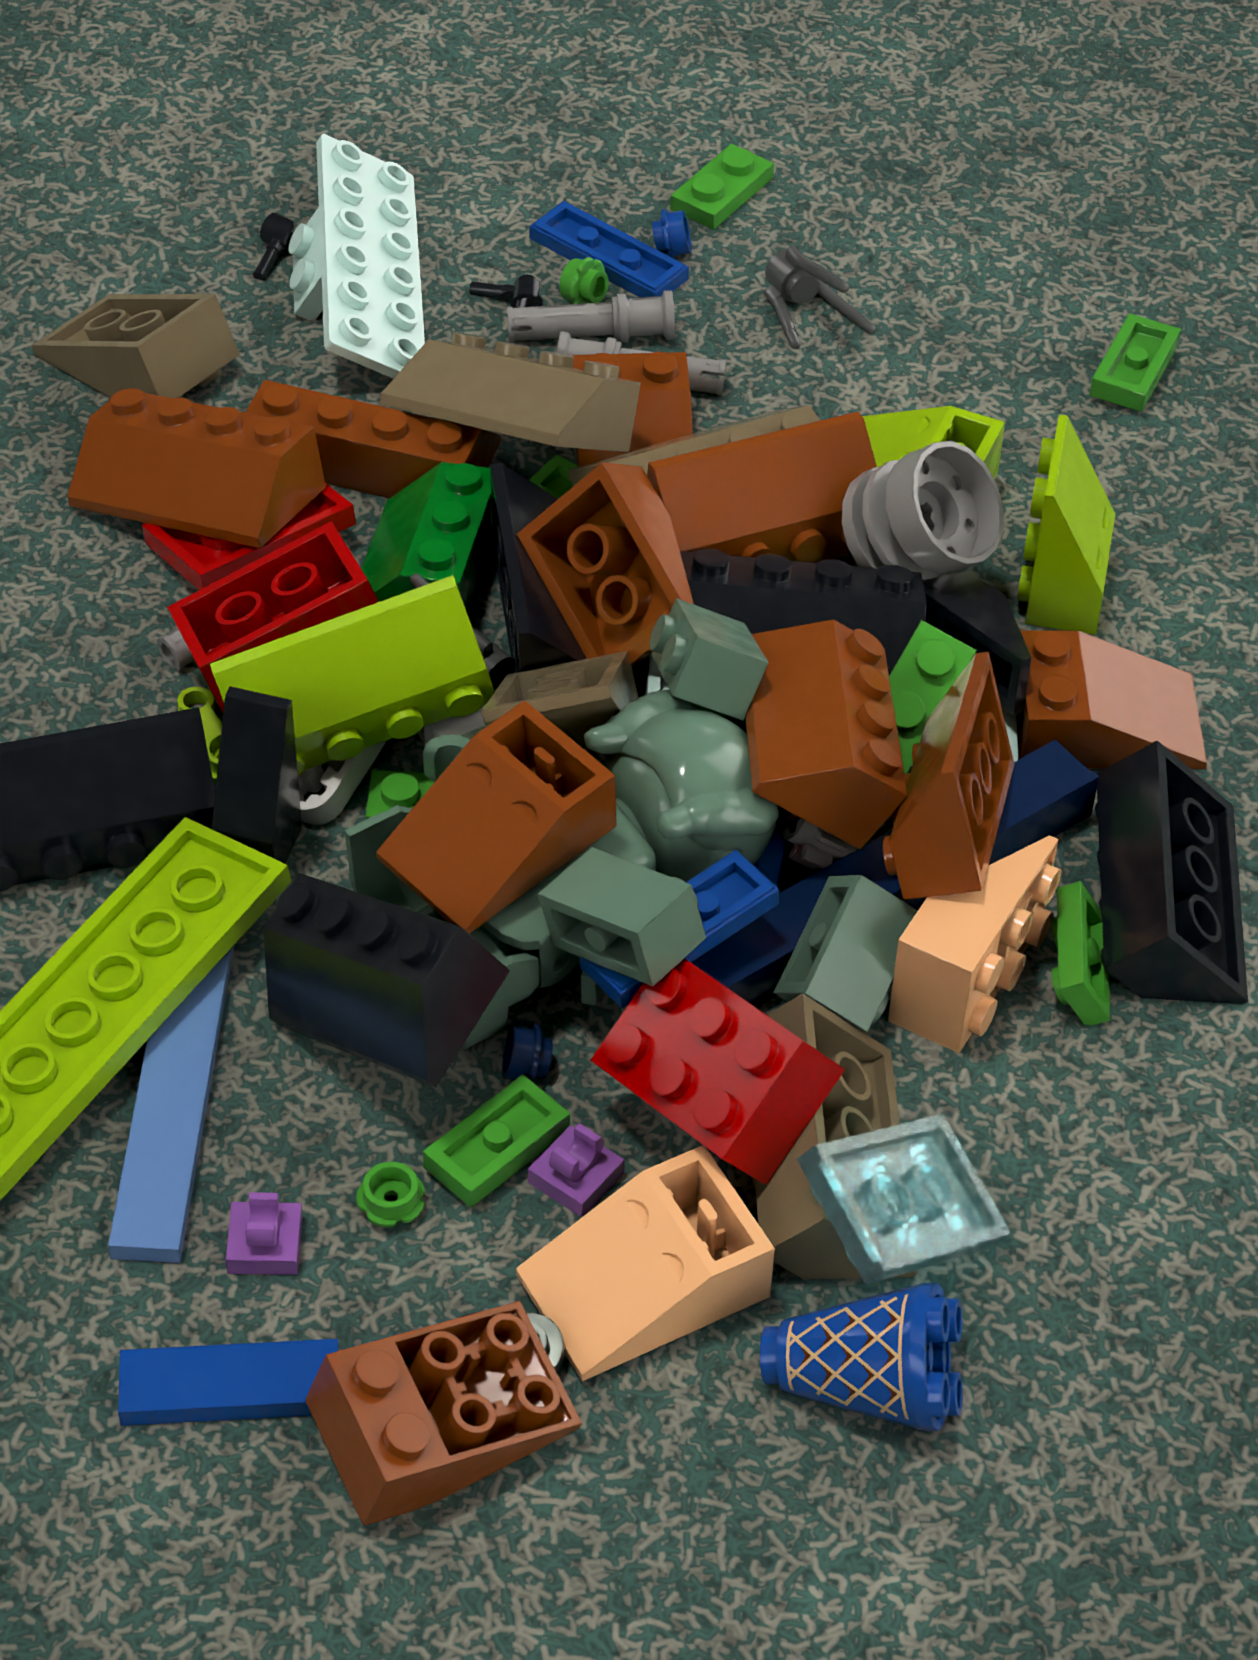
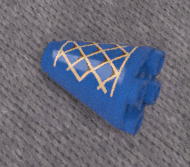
[760,1283,963,1431]

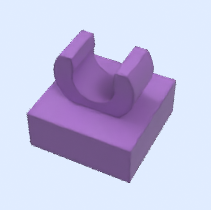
[528,1123,625,1217]
[226,1192,303,1275]

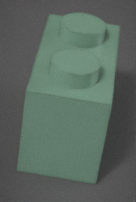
[649,598,769,720]
[538,847,706,987]
[773,875,918,1032]

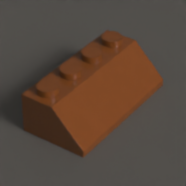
[245,380,501,498]
[67,388,326,548]
[647,411,877,563]
[745,619,908,849]
[883,652,1015,900]

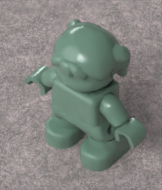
[344,690,780,1051]

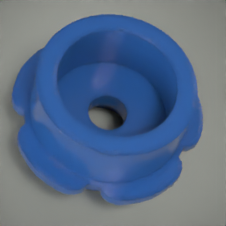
[652,208,692,260]

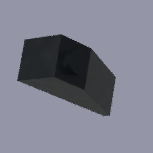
[923,571,1032,715]
[212,686,302,864]

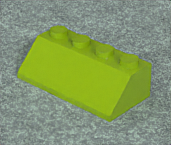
[210,575,495,776]

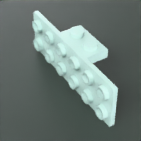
[289,134,425,379]

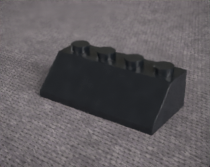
[490,463,586,673]
[680,548,926,676]
[0,707,215,892]
[1095,741,1248,1004]
[263,873,510,1087]

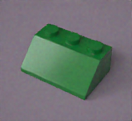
[361,462,493,618]

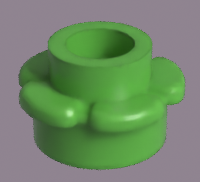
[560,257,609,304]
[356,1161,424,1228]

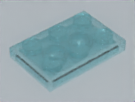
[797,1114,1011,1285]

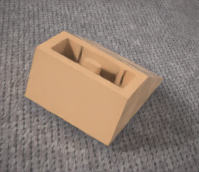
[888,835,1061,1053]
[516,1145,775,1382]

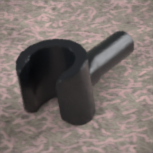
[253,213,295,281]
[469,274,543,308]

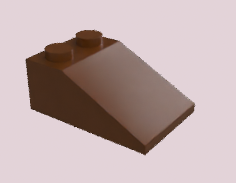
[573,352,693,466]
[517,462,694,668]
[1016,630,1207,769]

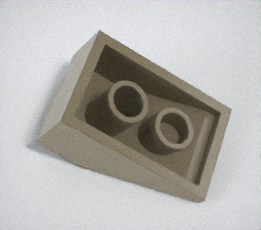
[31,294,240,398]
[481,651,638,746]

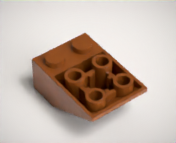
[376,700,617,934]
[305,1301,582,1526]

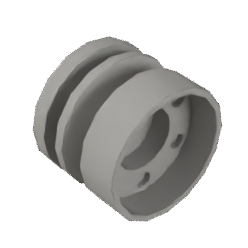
[842,441,1004,580]

